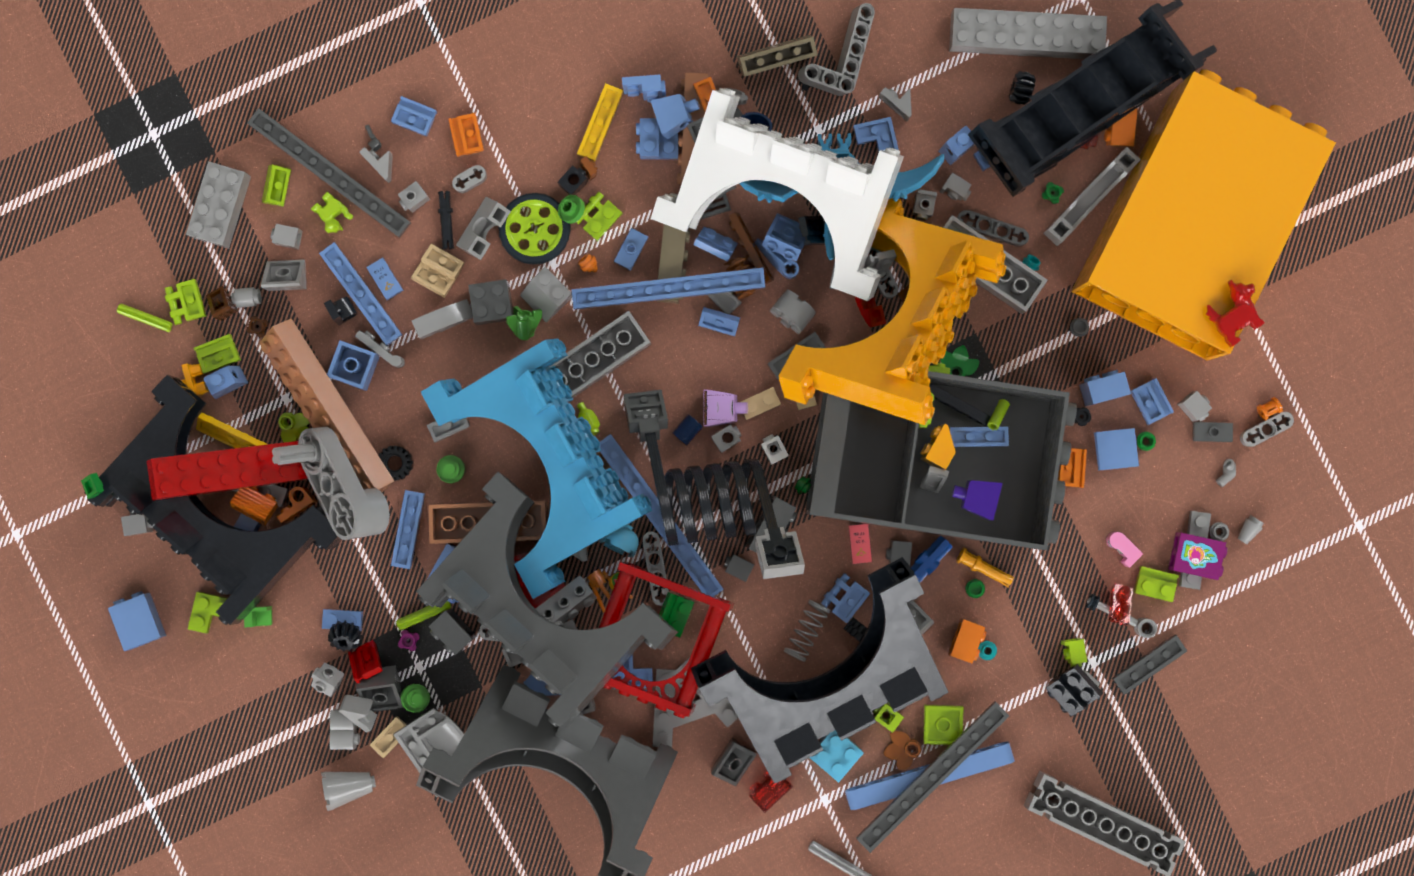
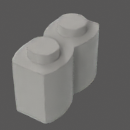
[330,709,360,750]

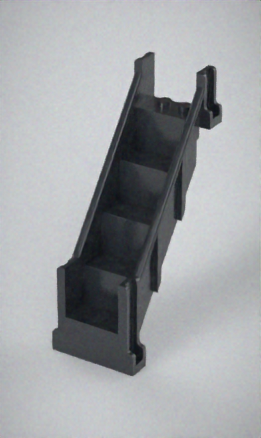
[968,0,1217,197]

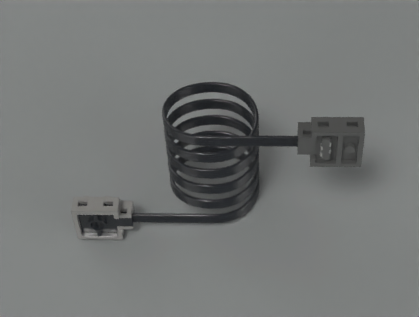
[624,390,805,579]

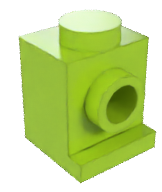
[1061,638,1087,667]
[872,704,904,733]

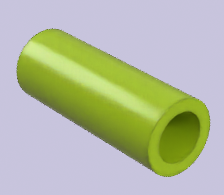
[987,399,1010,430]

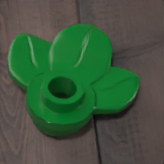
[941,345,979,377]

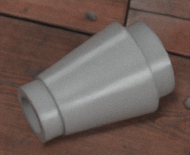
[1237,515,1264,545]

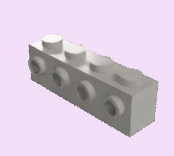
[536,575,597,627]

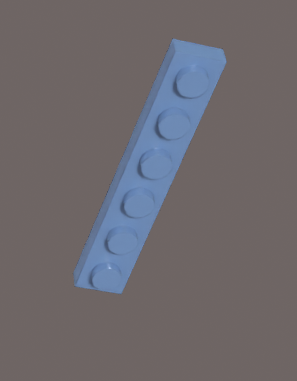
[319,242,403,346]

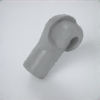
[1216,459,1236,487]

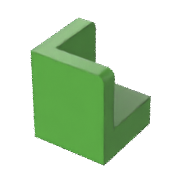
[244,606,273,628]

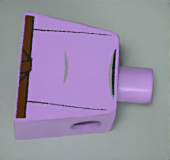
[704,390,748,427]

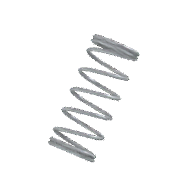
[784,600,831,662]

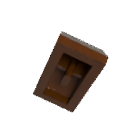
[206,286,238,321]

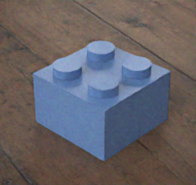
[327,340,380,391]
[1079,370,1131,407]

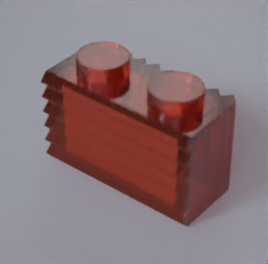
[749,771,793,813]

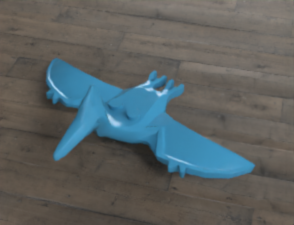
[739,133,945,260]

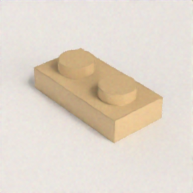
[741,387,781,420]
[370,716,406,758]

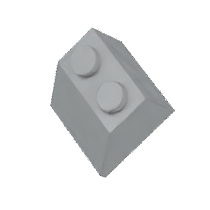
[520,266,572,323]

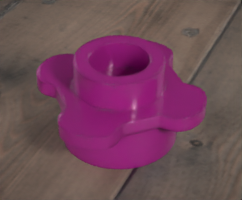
[398,630,420,651]

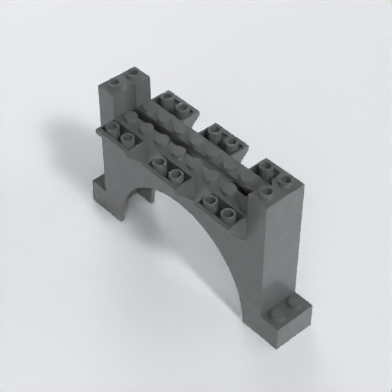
[416,472,678,727]
[416,665,678,876]

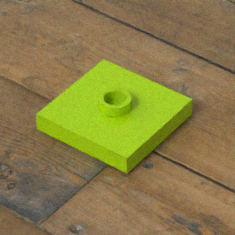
[923,705,964,745]

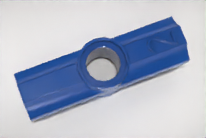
[911,536,953,583]

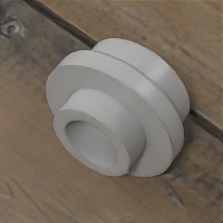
[1209,522,1229,541]

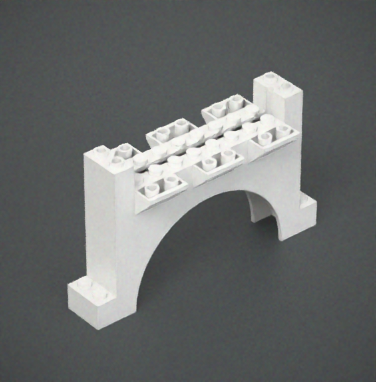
[651,88,904,301]

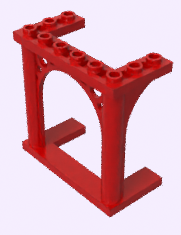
[598,562,735,719]

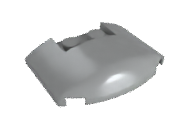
[393,708,464,797]

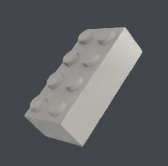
[186,161,251,249]

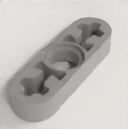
[1240,412,1294,447]

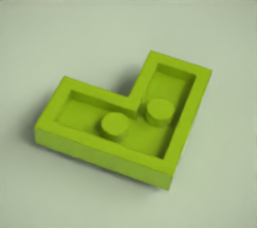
[188,591,228,634]

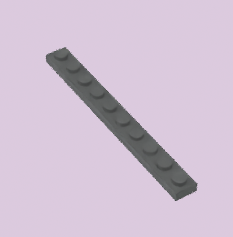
[247,108,411,238]
[856,701,1009,853]

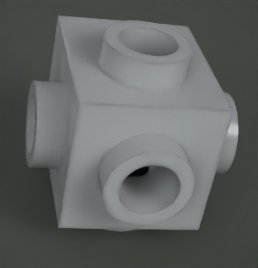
[311,662,344,697]

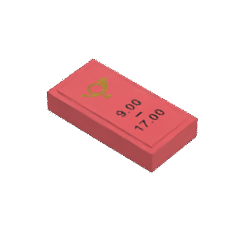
[848,524,872,564]

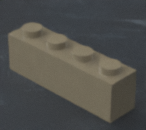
[737,35,818,77]
[656,224,690,304]

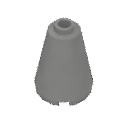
[321,771,376,811]

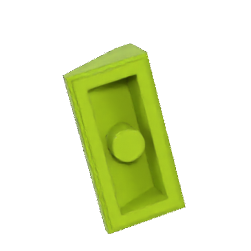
[262,164,291,206]

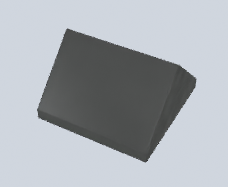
[711,737,757,786]

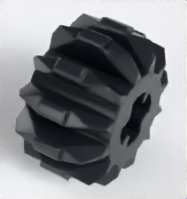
[1009,71,1036,105]
[328,620,362,652]

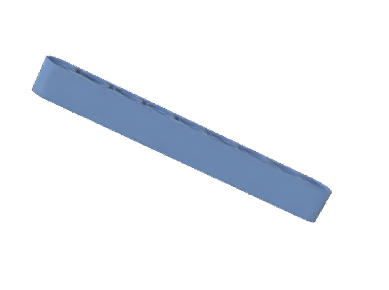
[845,742,1015,810]

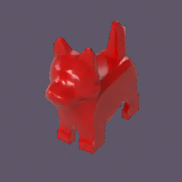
[1206,280,1265,348]

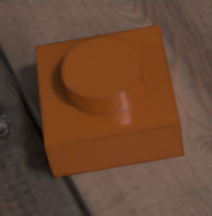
[580,156,598,180]

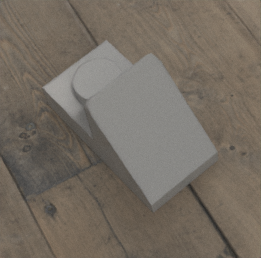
[879,87,912,122]
[359,147,393,183]
[339,694,377,732]

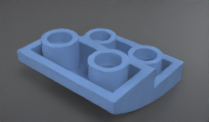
[1094,428,1139,471]

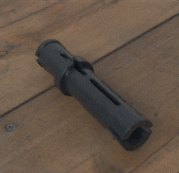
[438,191,454,250]

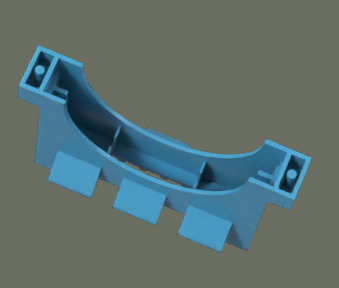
[421,338,653,599]

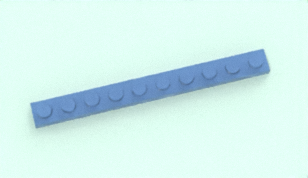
[572,268,765,310]
[600,434,724,597]

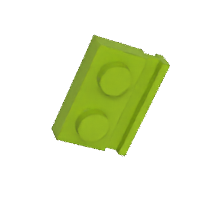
[194,334,241,374]
[1134,566,1179,602]

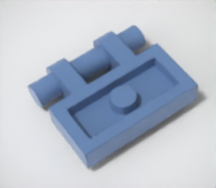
[821,573,870,623]

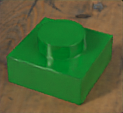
[81,473,104,499]

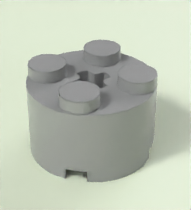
[770,289,816,334]

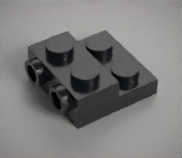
[1046,664,1103,717]

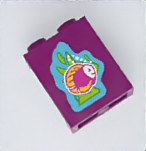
[1168,532,1228,580]

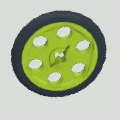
[498,193,571,265]

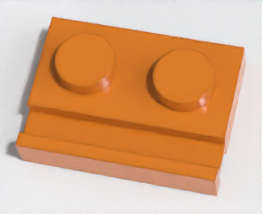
[448,113,484,157]
[1057,448,1087,488]

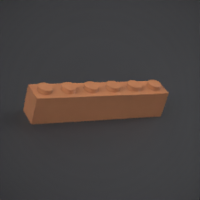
[677,73,708,185]

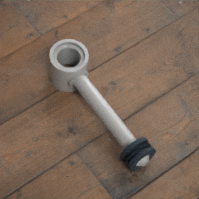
[1086,594,1157,638]

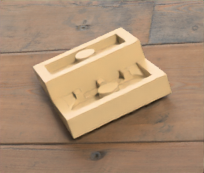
[411,244,464,298]

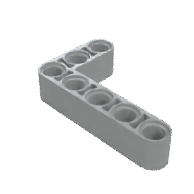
[798,3,875,96]

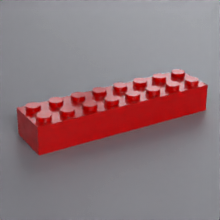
[147,441,309,500]

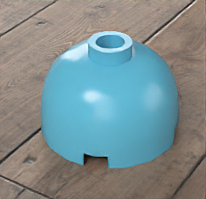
[599,525,639,558]

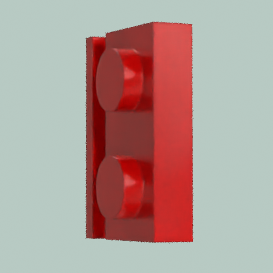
[348,640,383,684]

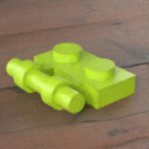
[576,191,623,242]
[165,279,207,325]

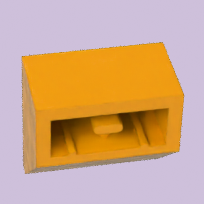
[920,424,956,470]

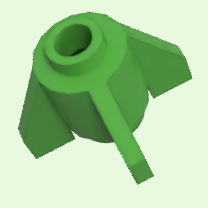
[506,306,542,340]

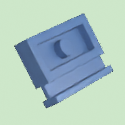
[391,96,437,137]
[694,227,738,262]
[1130,378,1174,425]

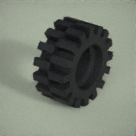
[378,446,413,481]
[843,617,868,642]

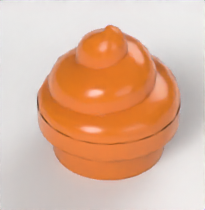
[578,253,598,272]

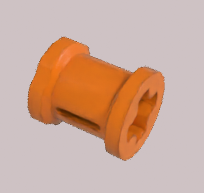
[1256,397,1283,421]

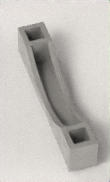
[1043,147,1141,246]

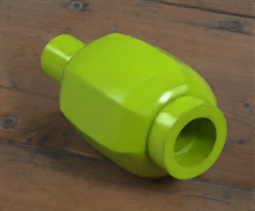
[577,402,600,436]

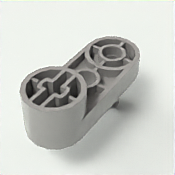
[272,427,390,540]

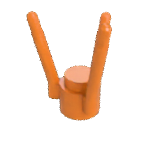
[587,569,633,613]

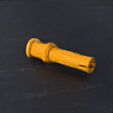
[956,547,1014,588]

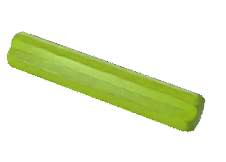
[117,304,173,332]
[396,601,451,630]

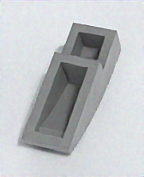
[411,299,473,339]

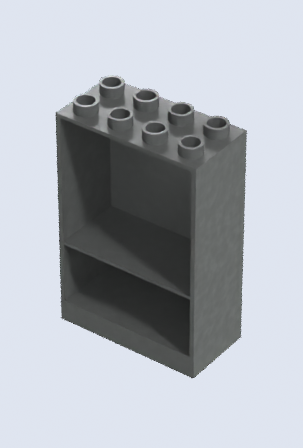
[805,371,1077,550]

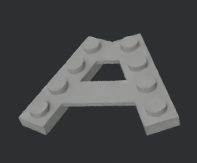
[653,657,738,747]

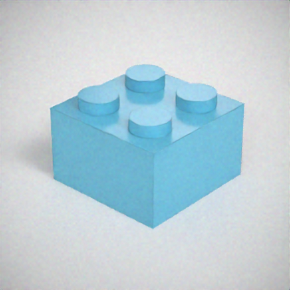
[810,730,864,783]

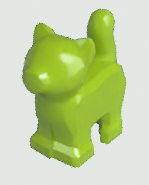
[311,192,353,233]

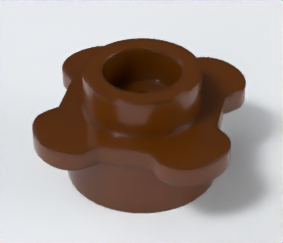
[247,316,269,338]

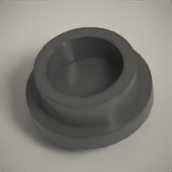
[1070,318,1089,337]

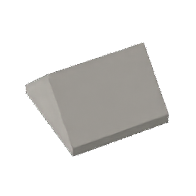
[261,260,307,291]

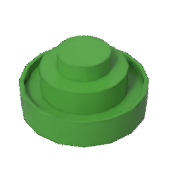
[558,195,585,224]
[436,455,466,483]
[400,684,430,713]

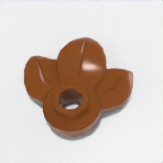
[883,731,922,770]

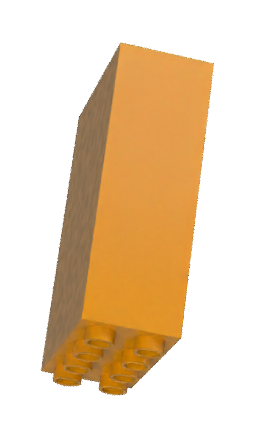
[1071,69,1336,361]

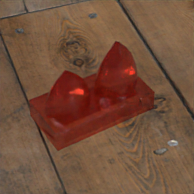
[1108,584,1133,626]

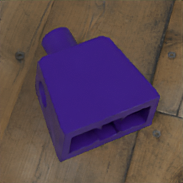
[952,480,1003,520]

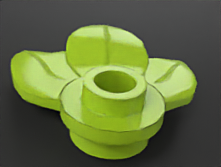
[278,412,310,442]

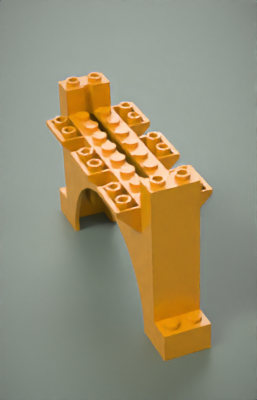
[778,198,1007,425]

